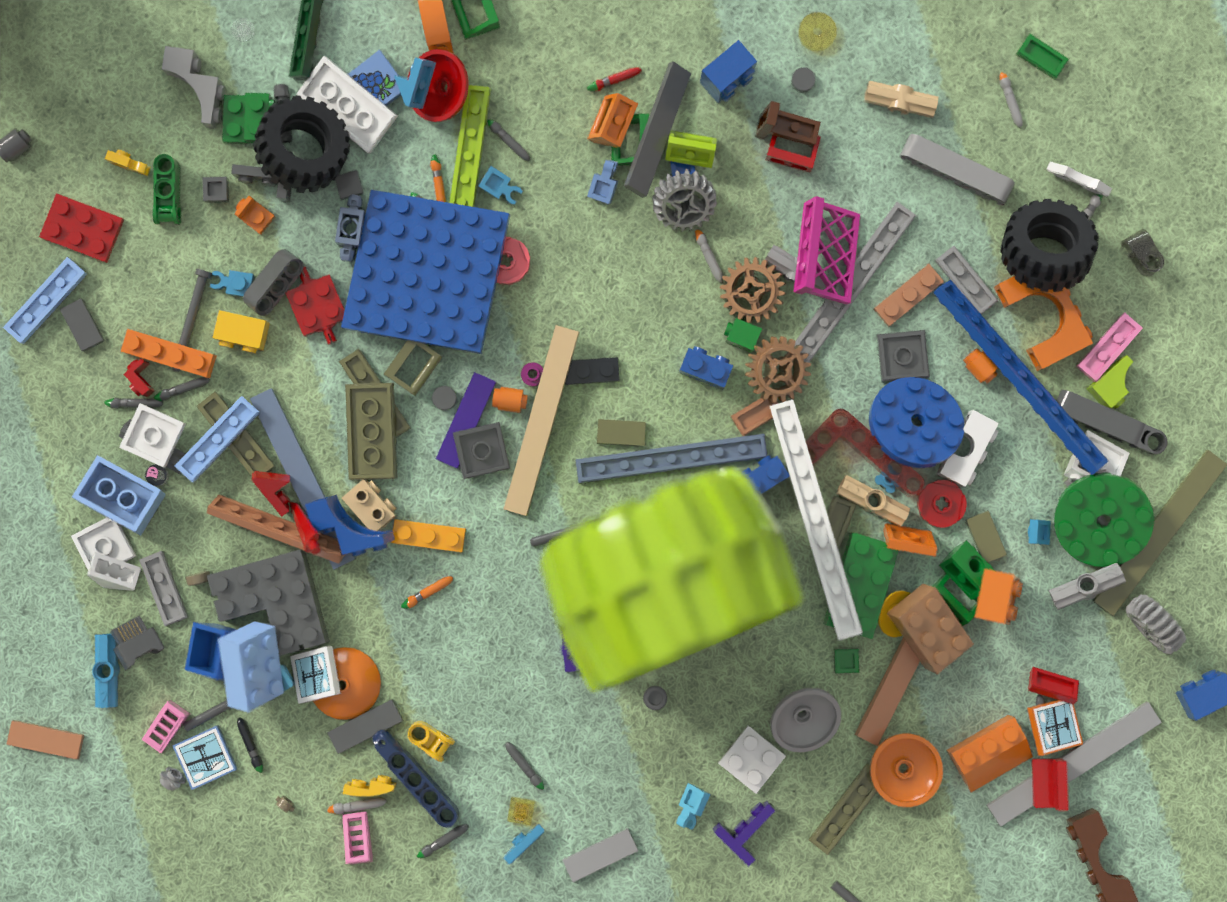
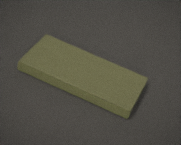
[345,383,397,480]

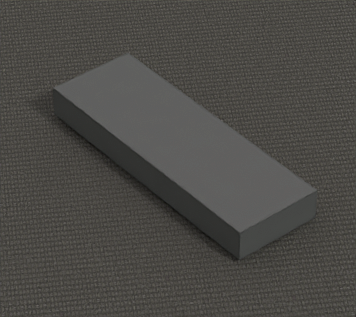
[327,699,403,754]

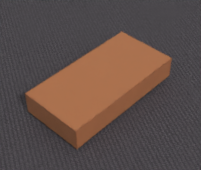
[730,397,779,437]

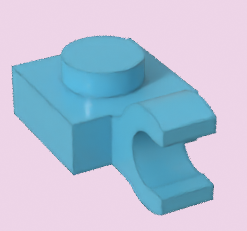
[676,783,710,830]

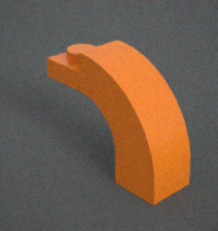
[418,0,454,54]

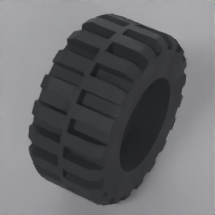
[254,96,350,193]
[1000,199,1099,292]

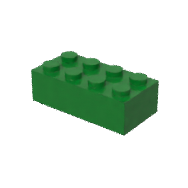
[823,532,899,639]

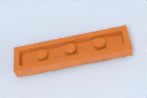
[121,329,217,378]

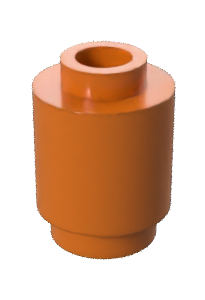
[963,348,998,383]
[492,387,528,413]

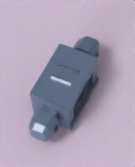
[335,194,366,262]

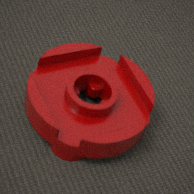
[917,480,967,528]

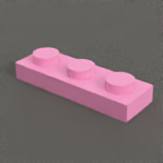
[1076,313,1143,382]

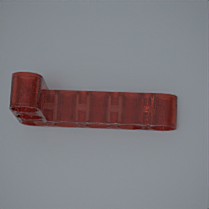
[806,409,925,497]

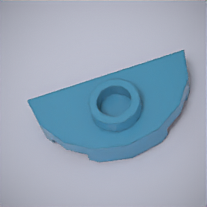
[503,824,544,864]

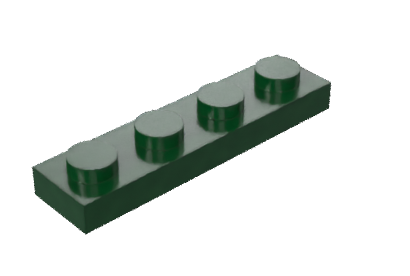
[288,0,324,79]

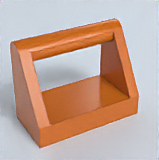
[587,93,638,148]

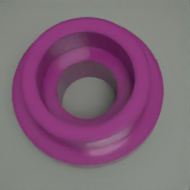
[521,362,543,386]

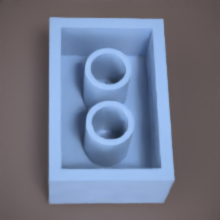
[72,455,166,536]
[218,621,284,712]

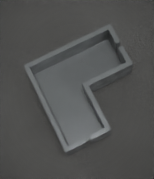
[207,549,330,656]

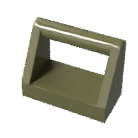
[384,340,442,396]

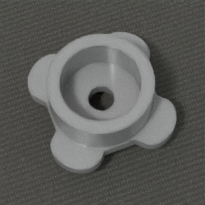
[160,766,186,791]

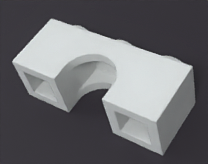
[936,410,999,488]

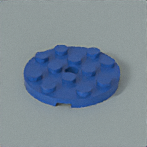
[869,377,964,468]

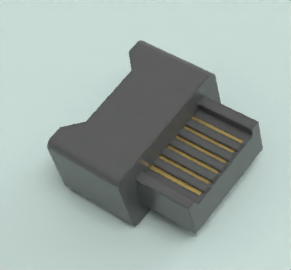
[111,616,165,671]

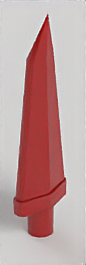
[289,502,321,555]

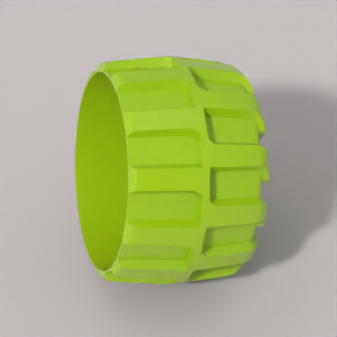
[539,468,802,691]

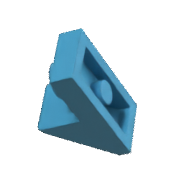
[394,57,436,109]

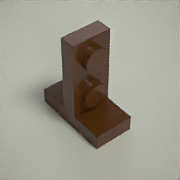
[755,101,821,147]

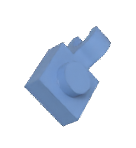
[587,159,618,204]

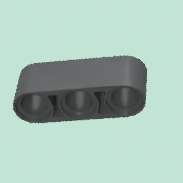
[243,249,304,316]

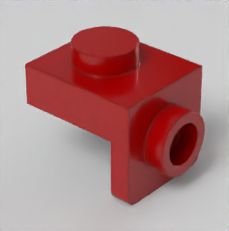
[123,358,155,397]

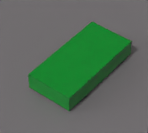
[1016,34,1069,80]

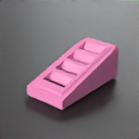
[142,700,190,753]
[343,812,373,865]

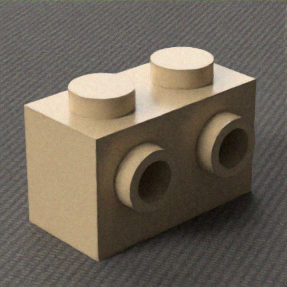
[342,479,397,531]

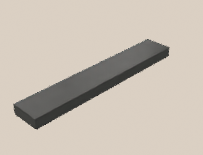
[624,61,691,198]

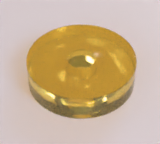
[798,12,837,51]

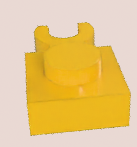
[105,149,151,176]

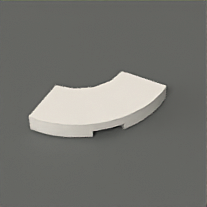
[1047,162,1112,197]

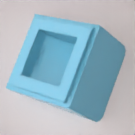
[280,664,295,691]

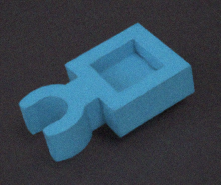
[478,166,523,205]
[210,270,254,297]

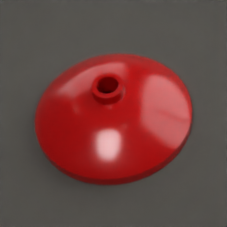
[408,49,469,122]

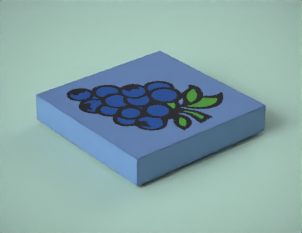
[348,50,401,106]

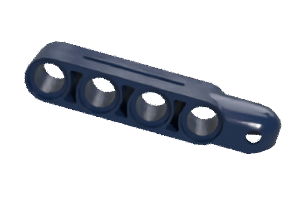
[372,730,459,828]

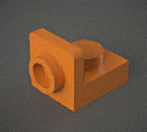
[235,196,276,235]

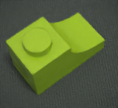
[1086,355,1133,409]

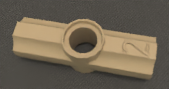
[864,81,938,118]
[836,475,910,527]

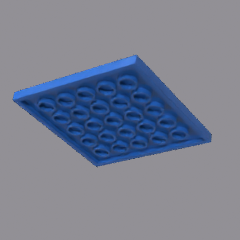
[341,190,510,354]

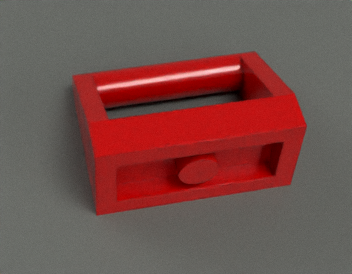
[765,135,821,173]

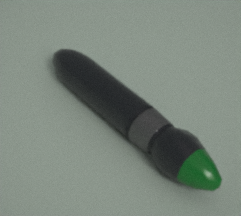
[237,717,263,773]

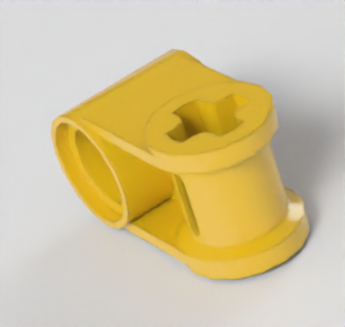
[408,721,455,762]

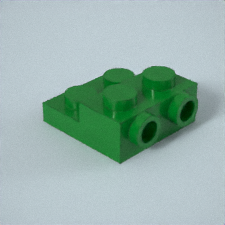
[222,93,276,144]

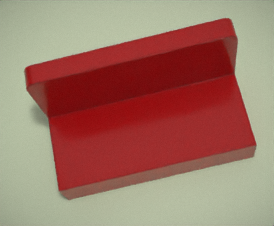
[1032,758,1069,811]

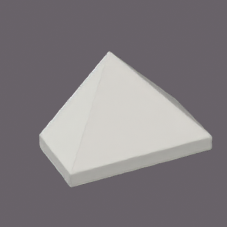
[87,552,141,591]

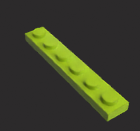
[449,85,491,207]

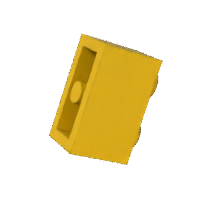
[213,310,270,354]

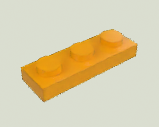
[391,519,466,552]

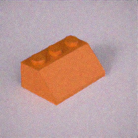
[946,715,1033,792]

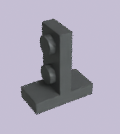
[231,151,295,203]

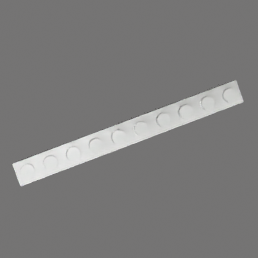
[770,400,862,640]

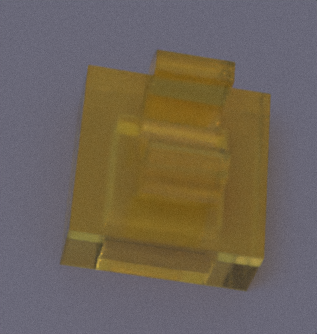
[507,796,535,825]

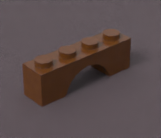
[1066,808,1139,902]

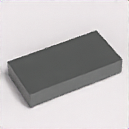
[60,299,105,352]

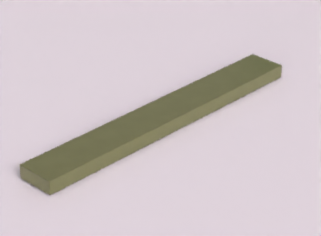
[1093,450,1227,616]

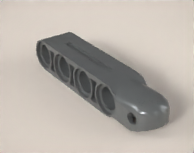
[1056,389,1168,455]

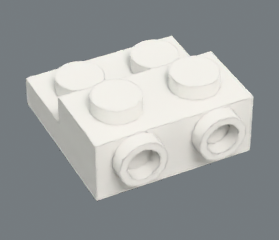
[1064,430,1130,484]

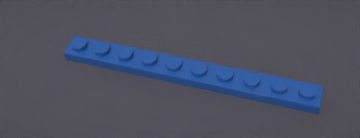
[933,280,1108,475]

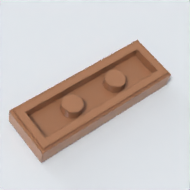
[6,720,84,759]

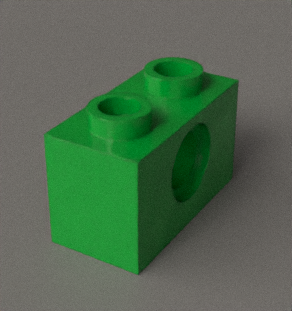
[939,540,995,600]

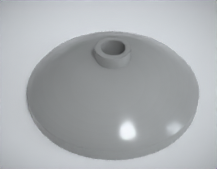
[770,688,841,752]

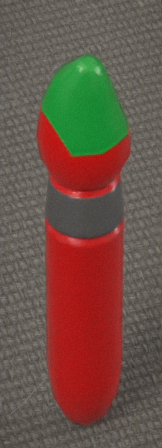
[587,67,642,91]

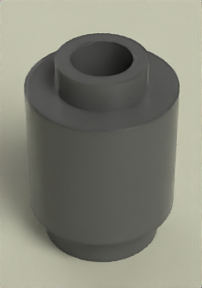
[0,128,32,162]

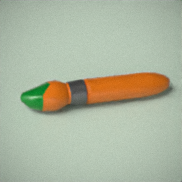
[430,154,446,202]
[401,576,453,609]

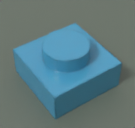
[1028,519,1051,545]

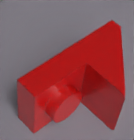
[252,471,290,517]

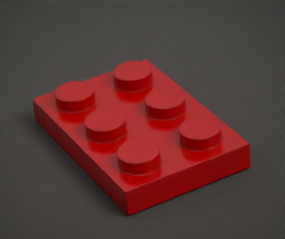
[39,193,124,263]

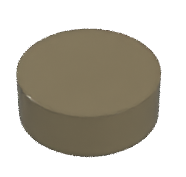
[185,570,210,586]

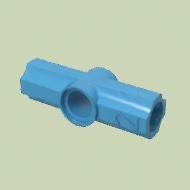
[92,634,120,708]

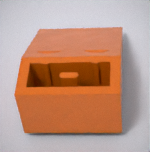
[975,569,1023,625]

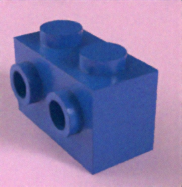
[679,346,733,390]
[742,455,790,495]

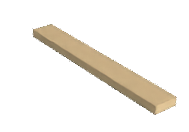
[504,325,580,516]

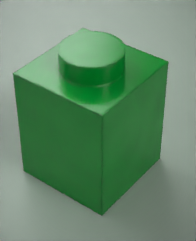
[723,318,762,353]

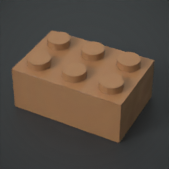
[887,584,974,675]

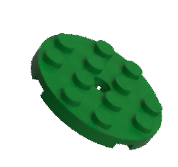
[1054,473,1154,567]

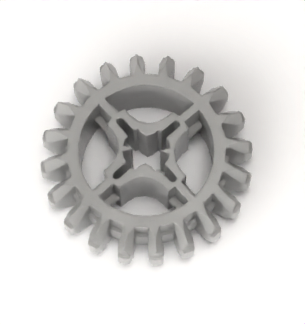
[652,169,717,232]
[1126,595,1186,655]

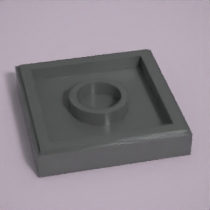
[877,330,930,382]
[452,422,510,479]

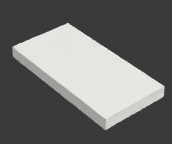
[297,56,398,154]

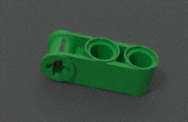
[152,154,181,225]

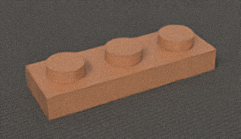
[874,264,944,327]

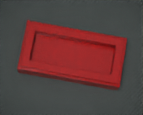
[1028,667,1079,704]

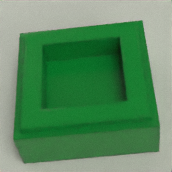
[834,648,860,674]

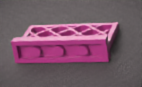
[793,196,860,305]

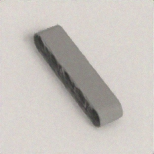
[900,134,1015,205]

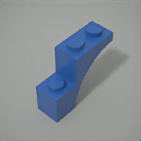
[305,495,395,556]

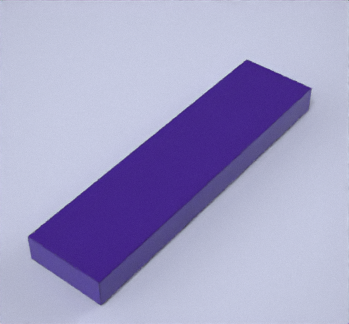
[436,372,496,469]

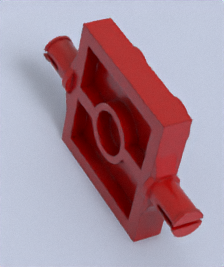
[286,267,345,345]

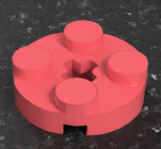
[497,236,530,285]

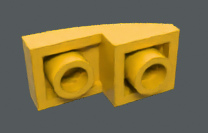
[343,775,397,796]

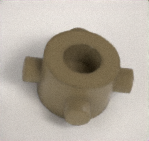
[276,796,295,812]

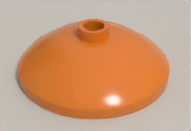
[313,647,381,720]
[870,733,943,807]

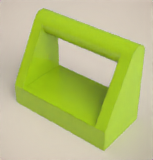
[665,130,717,168]

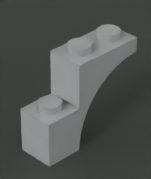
[162,46,225,129]

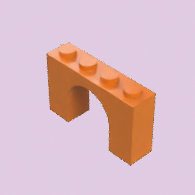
[994,276,1093,371]

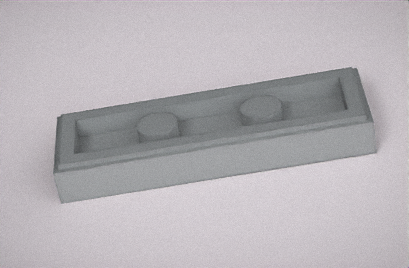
[935,246,998,314]
[139,551,188,626]
[562,828,638,882]

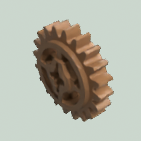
[720,257,786,323]
[745,336,811,403]

